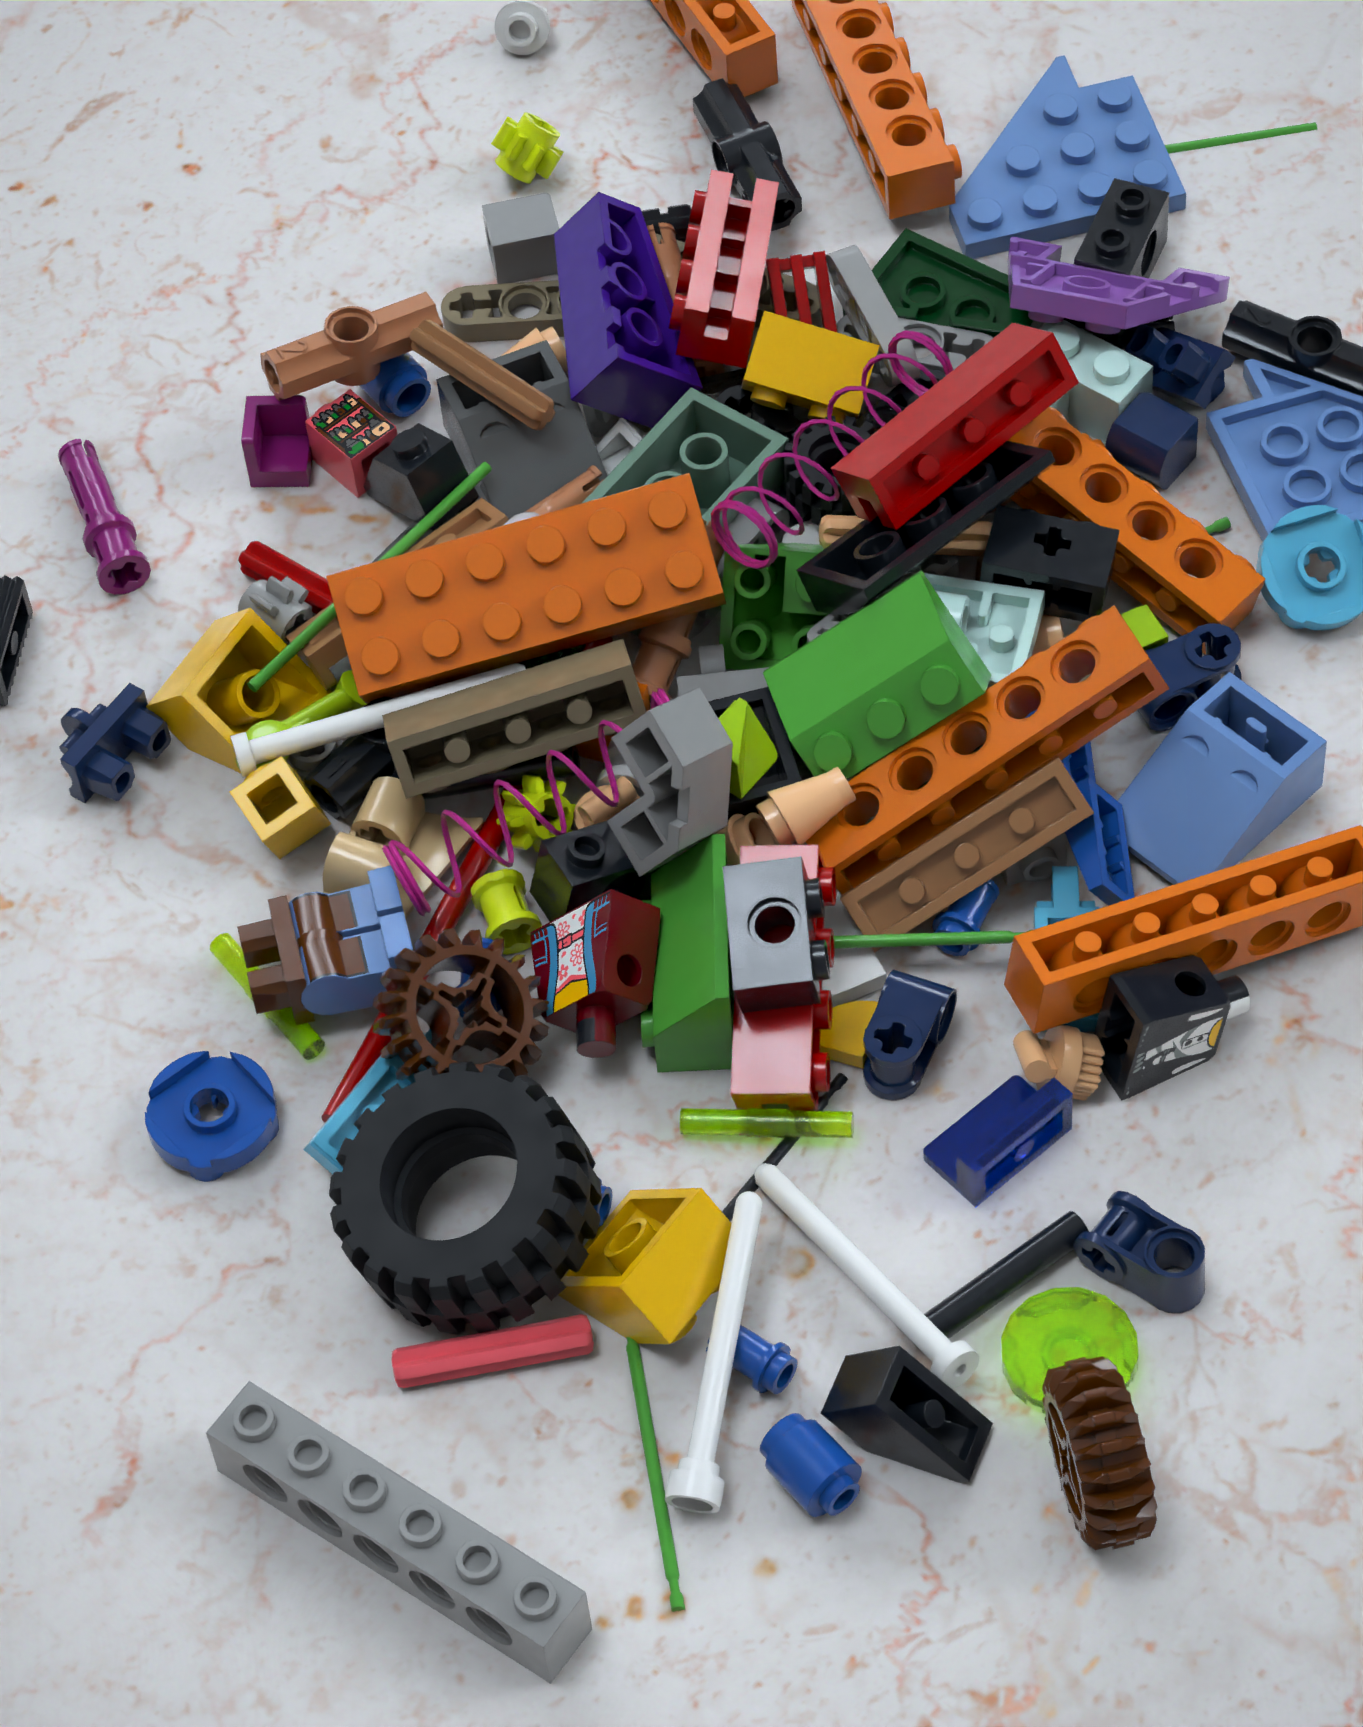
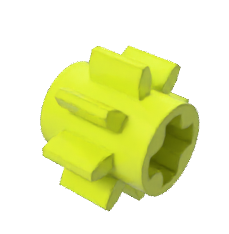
[491,112,564,184]
[496,775,576,852]

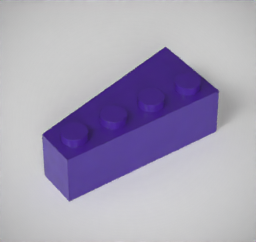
[554,192,703,428]

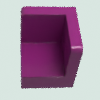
[241,395,312,487]

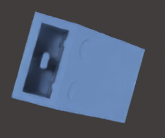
[1118,672,1327,885]

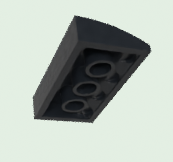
[796,441,1055,615]

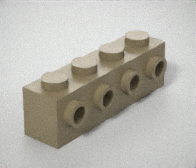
[382,639,646,799]

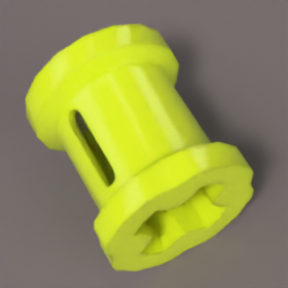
[470,869,542,955]

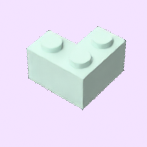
[1041,320,1153,444]

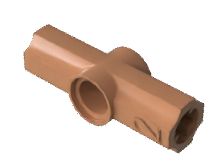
[260,292,443,401]

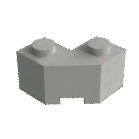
[607,687,733,877]

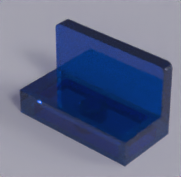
[923,1075,1073,1208]

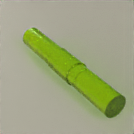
[209,933,325,1060]
[680,1108,854,1138]

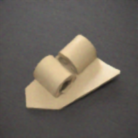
[323,776,484,919]

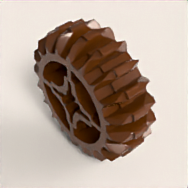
[372,928,550,1080]
[1042,1356,1158,1550]

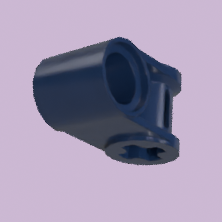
[1138,623,1242,731]
[863,969,957,1100]
[1073,1191,1205,1313]

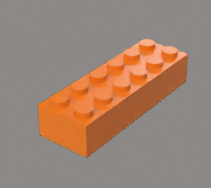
[326,473,726,704]

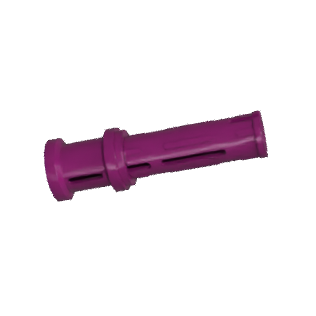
[58,439,151,595]

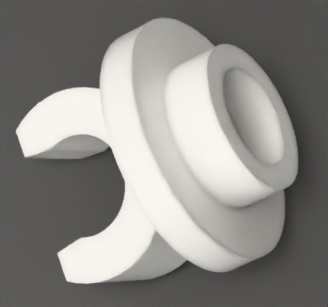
[494,0,550,55]

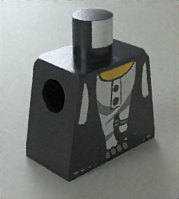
[1094,955,1250,1101]

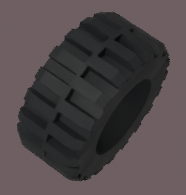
[329,1061,602,1334]

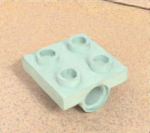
[924,573,1045,687]

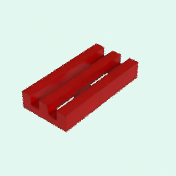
[766,251,837,332]

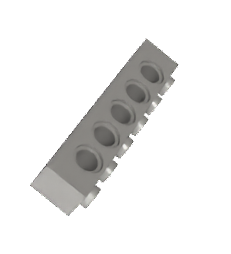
[206,1381,592,1684]

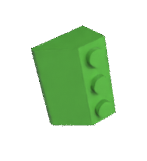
[763,570,992,780]
[641,834,734,1073]

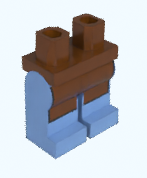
[237,865,413,1025]

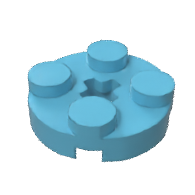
[1256,505,1363,631]

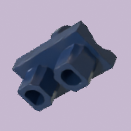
[1124,324,1236,409]
[59,683,171,803]

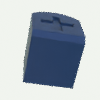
[1105,392,1198,490]

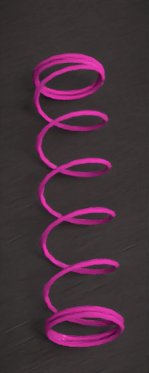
[711,330,953,569]
[382,688,670,917]

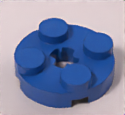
[145,1051,279,1182]

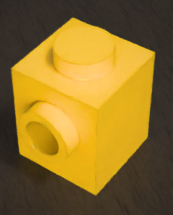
[229,756,331,859]

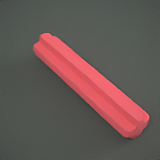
[391,1314,594,1388]

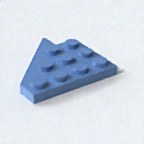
[949,55,1186,259]
[1206,359,1363,541]

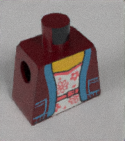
[530,889,660,1058]

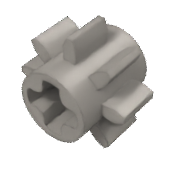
[238,576,313,645]

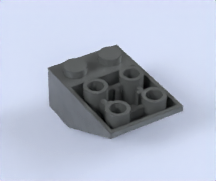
[436,340,608,519]

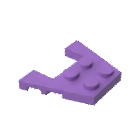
[1007,237,1230,334]

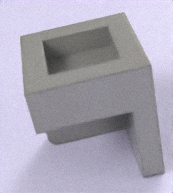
[482,193,559,284]

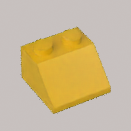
[741,310,880,424]
[146,607,333,773]
[558,1188,732,1344]

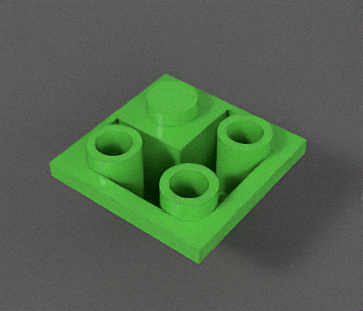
[719,543,828,670]

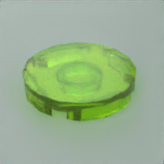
[1001,1287,1138,1414]

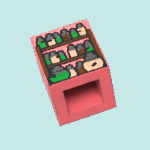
[305,389,398,498]

